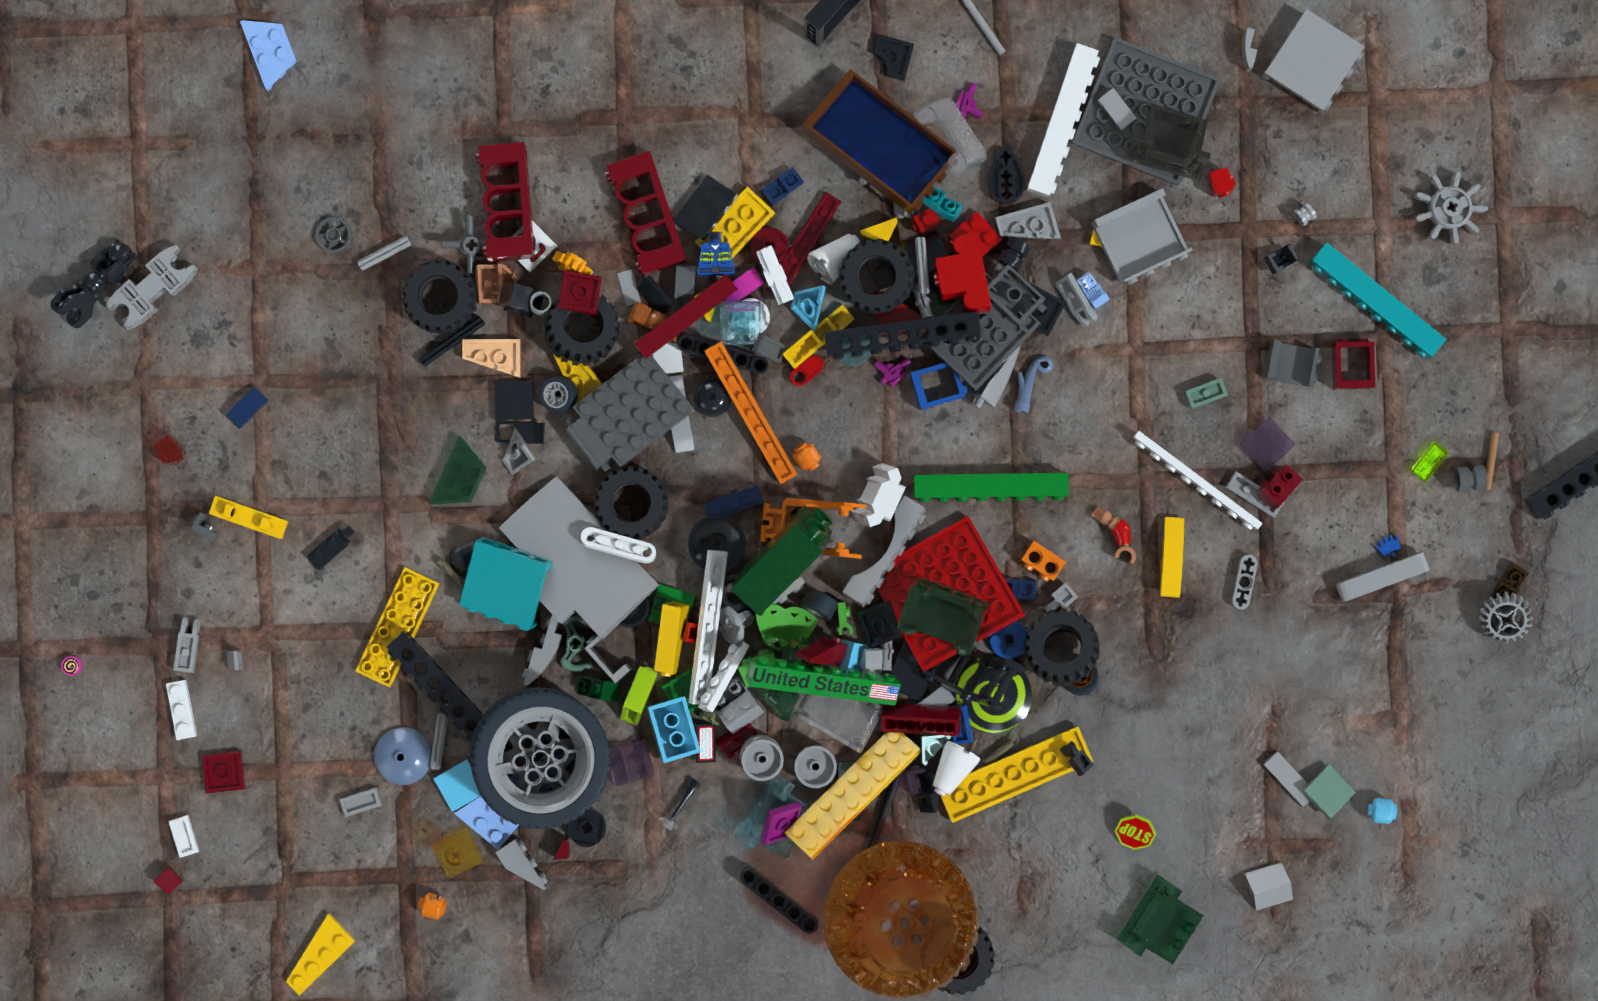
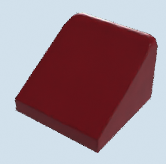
[554,837,570,860]
[153,867,183,894]

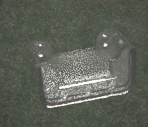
[912,98,987,179]
[794,694,883,753]

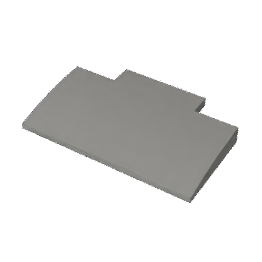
[499,476,659,639]

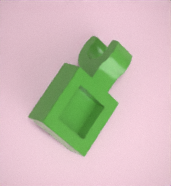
[838,602,853,635]

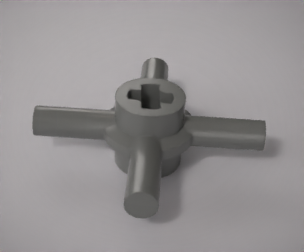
[441,215,486,273]

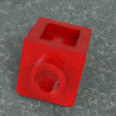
[911,208,941,235]

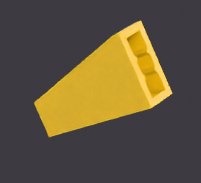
[654,601,690,677]

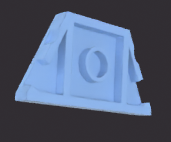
[240,20,297,91]

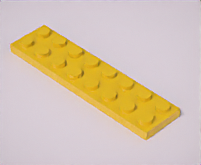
[940,726,1093,823]
[785,732,922,860]

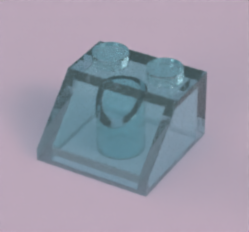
[720,301,761,345]

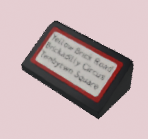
[696,723,716,763]

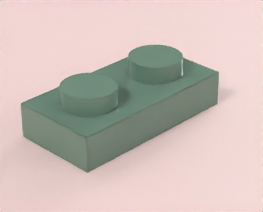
[1184,378,1228,409]

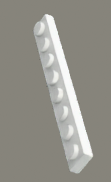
[1132,431,1262,530]
[688,550,728,704]

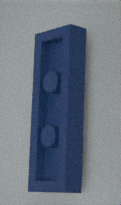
[704,485,764,516]

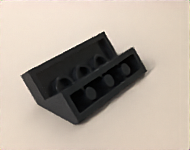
[866,231,948,291]

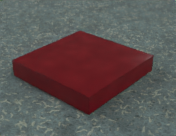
[557,270,602,315]
[202,751,246,793]

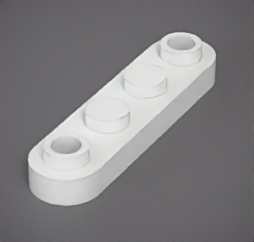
[581,527,656,564]

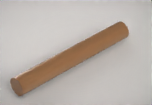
[1485,432,1499,490]

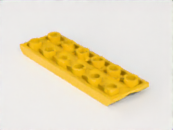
[355,567,440,687]

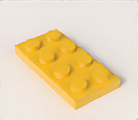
[695,186,775,259]

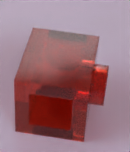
[153,434,187,465]

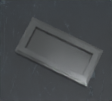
[752,333,787,364]

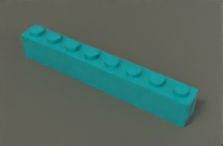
[1309,243,1447,359]

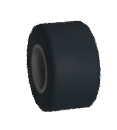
[800,588,838,621]

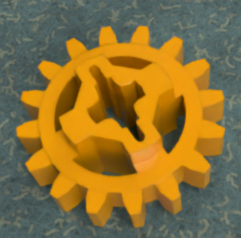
[552,251,593,275]

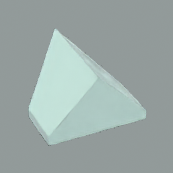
[920,734,951,766]

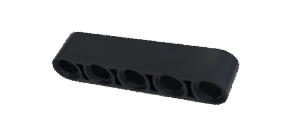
[677,335,768,375]
[740,866,818,934]

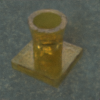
[432,827,484,879]

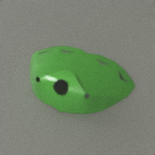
[756,604,817,651]

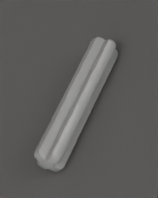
[357,236,411,270]
[915,237,929,294]
[430,713,448,770]

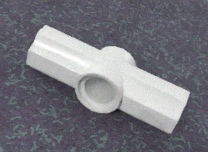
[757,246,794,305]

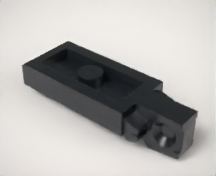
[306,526,356,571]

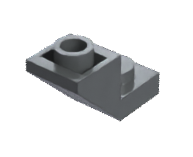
[674,265,696,309]

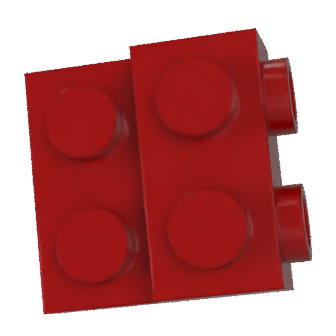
[948,211,1002,257]

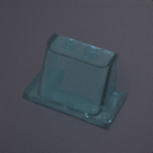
[733,772,811,860]

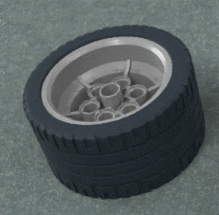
[470,687,610,829]

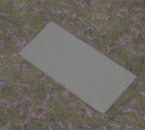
[617,269,641,306]

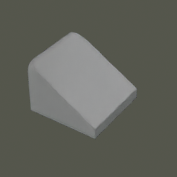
[227,650,243,670]

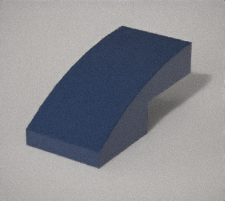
[760,167,804,207]
[226,387,268,430]
[1005,579,1037,600]

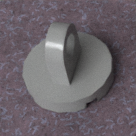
[719,606,755,644]

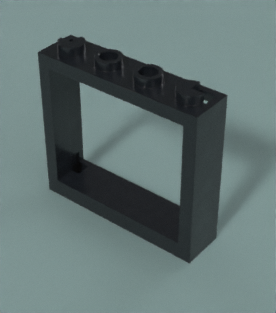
[804,0,861,47]

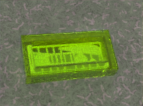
[1410,441,1450,483]

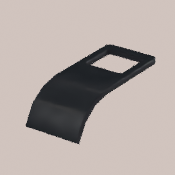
[495,421,545,444]

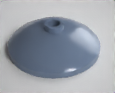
[374,727,432,785]

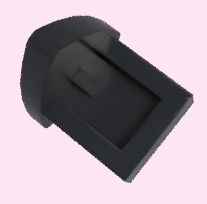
[449,541,475,569]

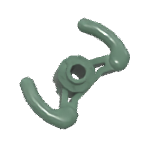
[560,614,593,672]

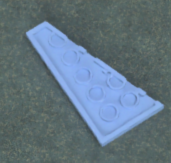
[454,748,571,850]

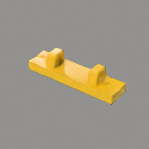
[209,496,289,539]

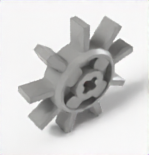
[1413,172,1488,245]

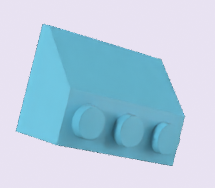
[646,696,701,763]

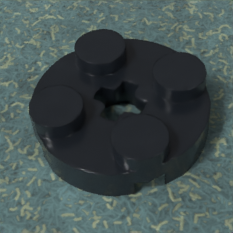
[567,808,606,847]

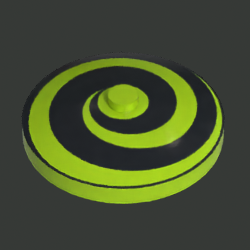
[955,657,1032,734]

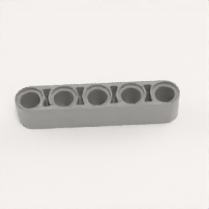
[1335,552,1430,602]

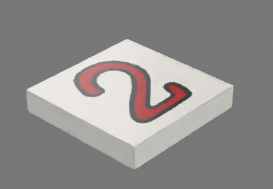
[512,221,558,273]

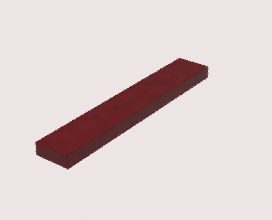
[765,192,842,294]
[634,274,738,359]

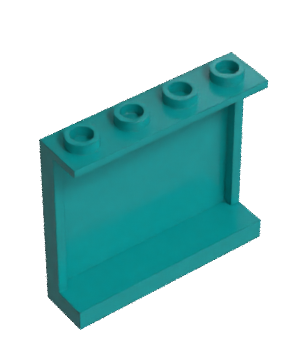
[459,537,553,631]

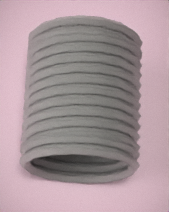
[530,291,551,316]

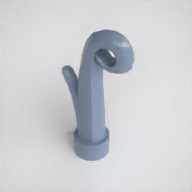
[1013,356,1053,414]

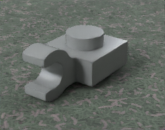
[1044,582,1078,614]

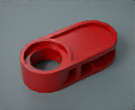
[790,356,824,387]

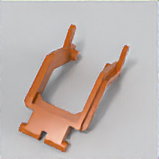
[760,498,867,559]

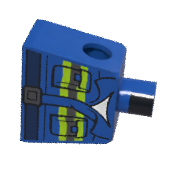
[698,232,735,276]

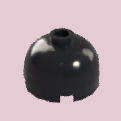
[694,379,731,417]

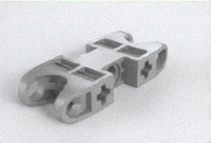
[106,245,198,330]

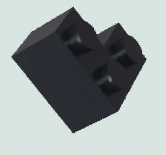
[498,283,544,318]

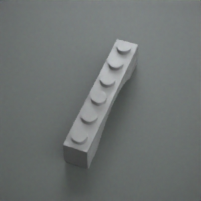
[843,496,926,608]

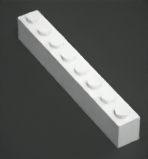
[1026,43,1100,198]

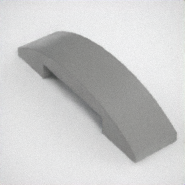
[669,375,695,453]

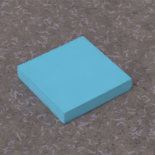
[434,759,481,812]

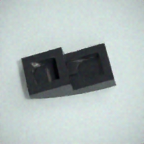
[917,771,939,813]

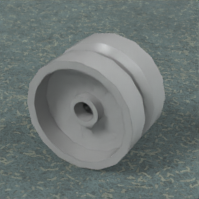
[739,734,784,781]
[794,744,837,788]

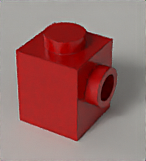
[1206,167,1235,199]

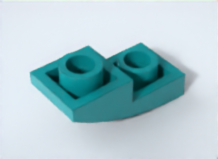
[922,187,963,222]

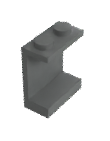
[1264,339,1321,387]

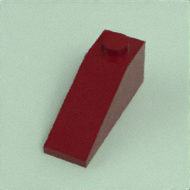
[795,635,848,667]

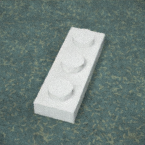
[166,680,197,740]

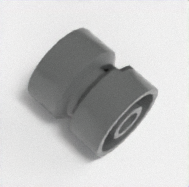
[1454,465,1487,492]

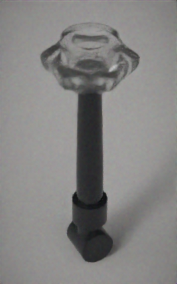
[661,779,700,831]

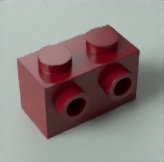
[1257,464,1303,511]

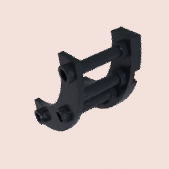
[918,648,1027,711]

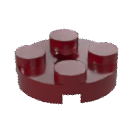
[751,228,789,264]

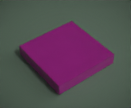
[760,802,803,845]

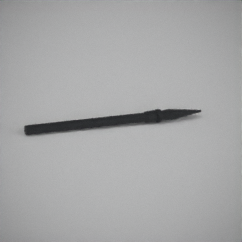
[859,734,916,873]

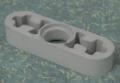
[1231,555,1258,609]

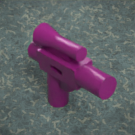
[953,82,983,119]
[874,358,911,388]

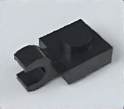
[1060,741,1094,777]

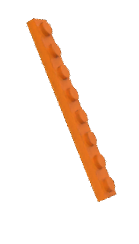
[705,341,798,484]

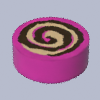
[61,656,83,676]

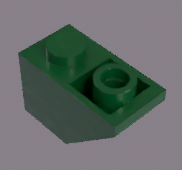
[576,675,621,702]

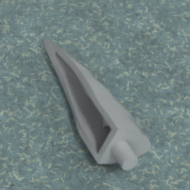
[973,346,1020,409]

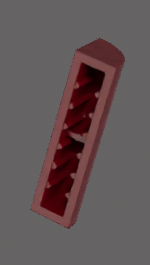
[881,703,961,736]

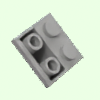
[714,676,764,734]

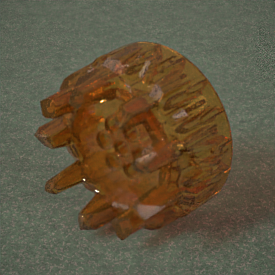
[823,841,981,999]

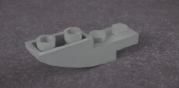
[522,615,563,685]

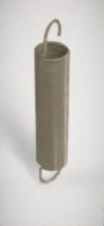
[433,554,465,587]
[978,736,1019,768]

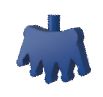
[1374,535,1401,557]

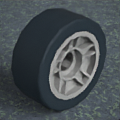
[539,375,578,413]

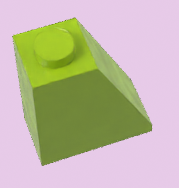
[620,666,658,726]

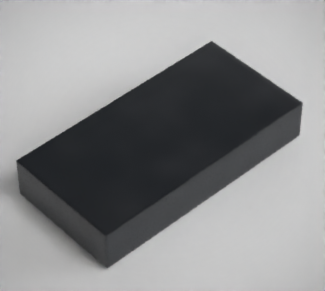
[637,275,675,315]

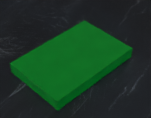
[661,663,718,713]

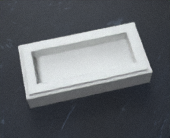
[168,815,199,858]

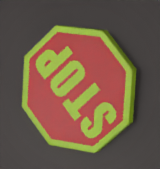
[1115,814,1156,850]

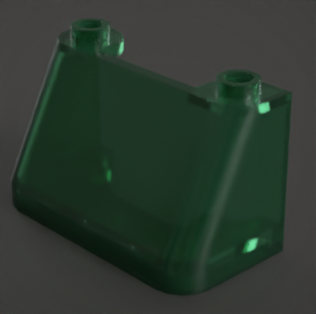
[897,578,989,655]

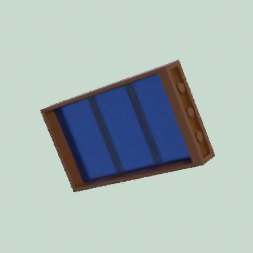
[802,69,959,215]

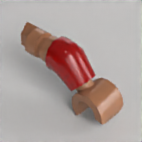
[1091,506,1136,565]

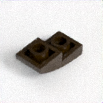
[1491,562,1529,606]

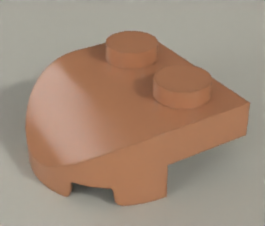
[475,263,517,304]

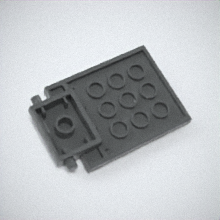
[920,264,1047,391]
[565,355,695,473]

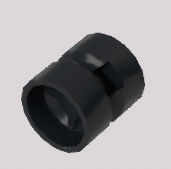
[997,236,1031,272]

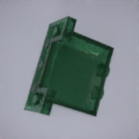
[1117,874,1204,964]

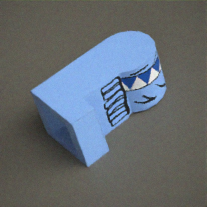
[1076,272,1110,310]

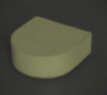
[699,710,722,725]

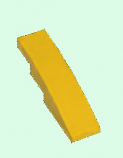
[783,304,855,369]
[1160,517,1184,598]

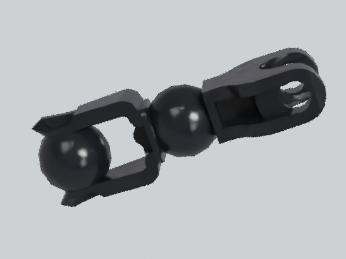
[50,240,136,328]

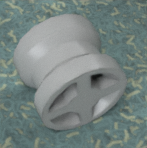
[1293,203,1317,227]

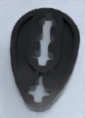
[988,148,1025,205]

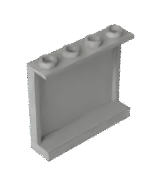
[1262,9,1365,114]
[1091,188,1192,285]

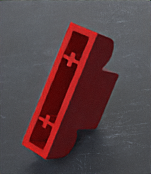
[933,233,991,313]

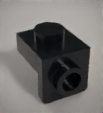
[1263,243,1299,274]

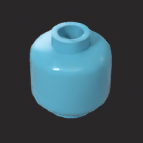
[1368,798,1397,824]

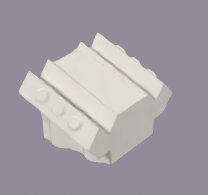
[852,463,906,527]

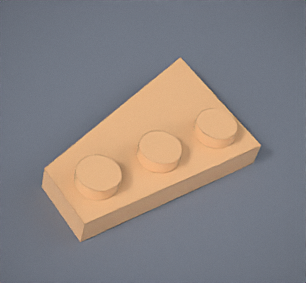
[462,339,521,378]

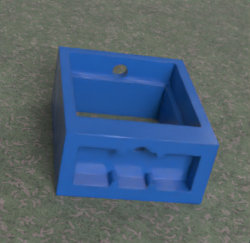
[910,363,967,411]

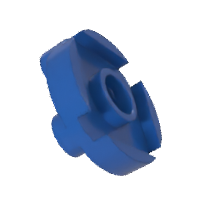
[989,622,1027,658]

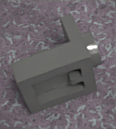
[191,512,219,541]

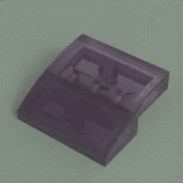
[1240,416,1295,472]
[609,739,655,787]

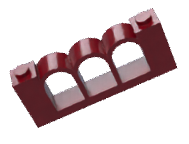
[476,142,535,262]
[605,151,687,276]

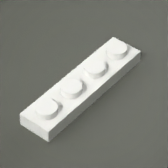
[698,642,749,712]

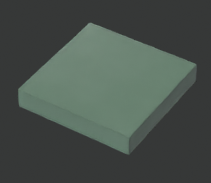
[1302,764,1356,819]

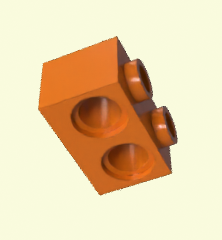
[1020,541,1066,582]

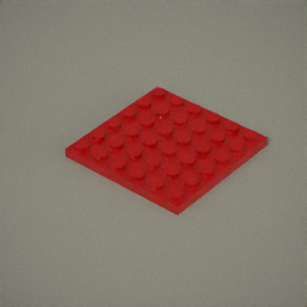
[877,516,1025,672]

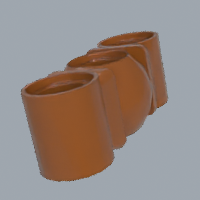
[627,302,682,344]

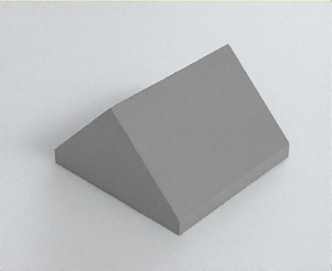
[1244,862,1293,911]

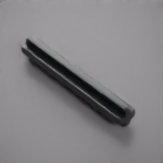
[419,316,485,366]

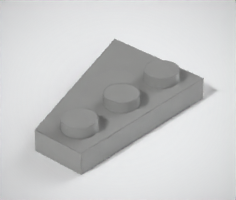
[995,202,1061,240]

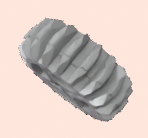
[1479,592,1533,644]

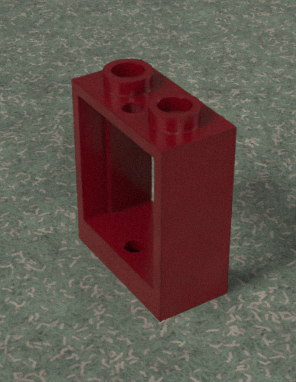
[1332,338,1376,390]

